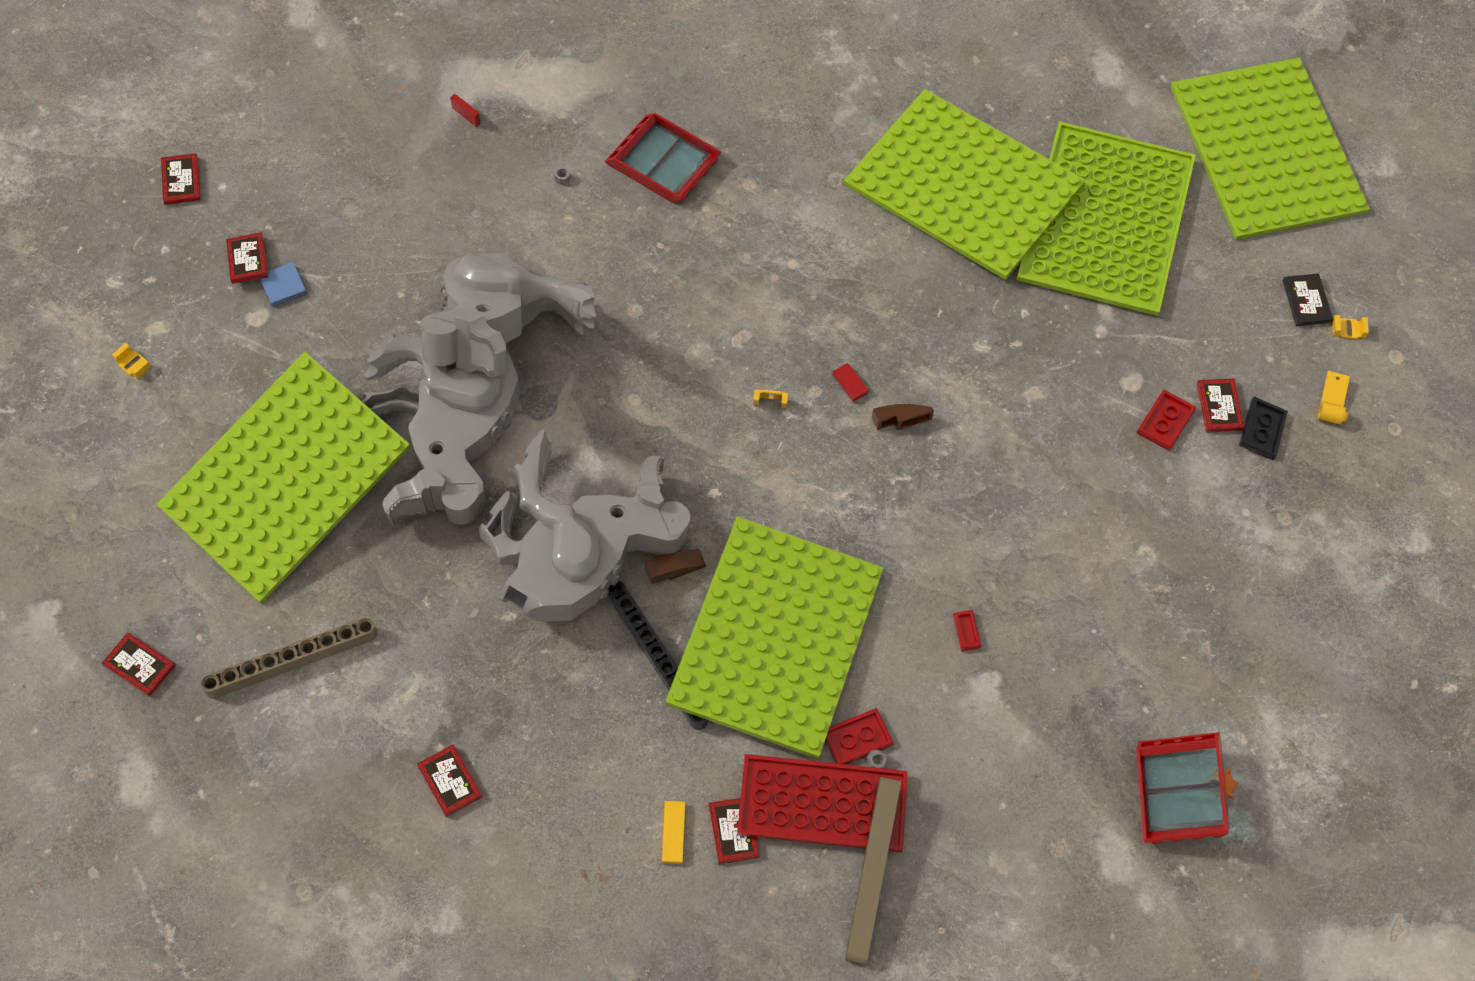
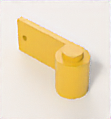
[1318,371,1350,425]

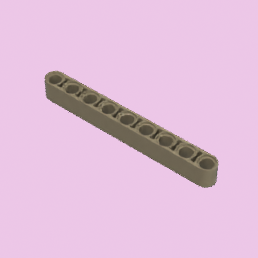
[201,618,377,698]
[845,777,901,965]

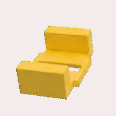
[1332,315,1369,339]
[112,343,151,379]
[753,389,788,409]

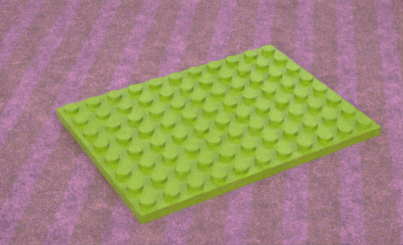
[1170,57,1370,240]
[844,89,1085,280]
[1016,121,1196,316]
[156,351,412,604]
[665,516,884,759]

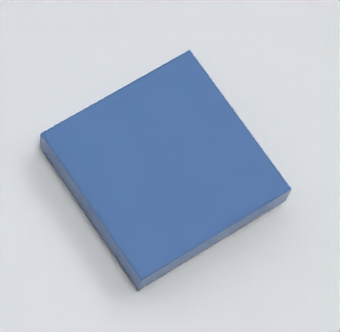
[260,262,307,307]

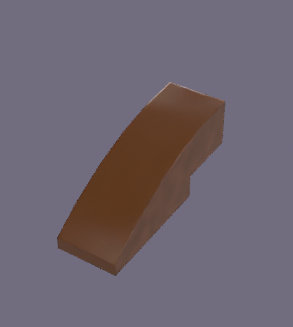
[872,404,934,431]
[644,549,706,584]

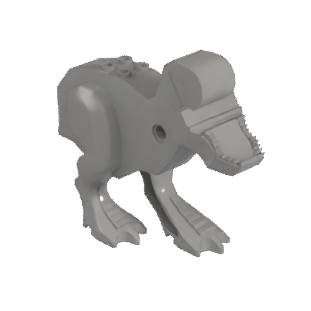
[421,252,596,377]
[362,331,521,525]
[479,429,690,622]

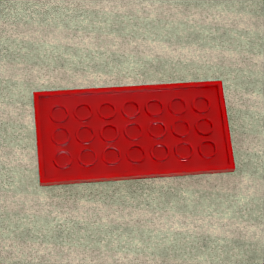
[737,754,908,853]

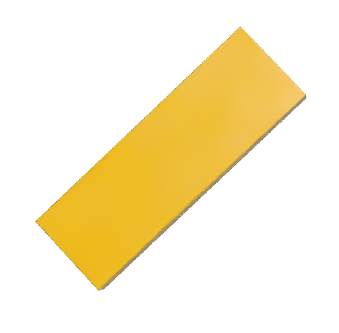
[662,801,685,864]

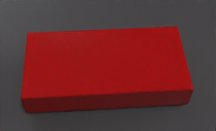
[450,94,481,127]
[832,363,869,402]
[953,610,981,651]

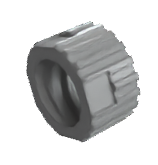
[554,167,571,185]
[867,749,887,768]

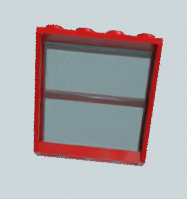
[604,113,722,203]
[1136,732,1230,844]

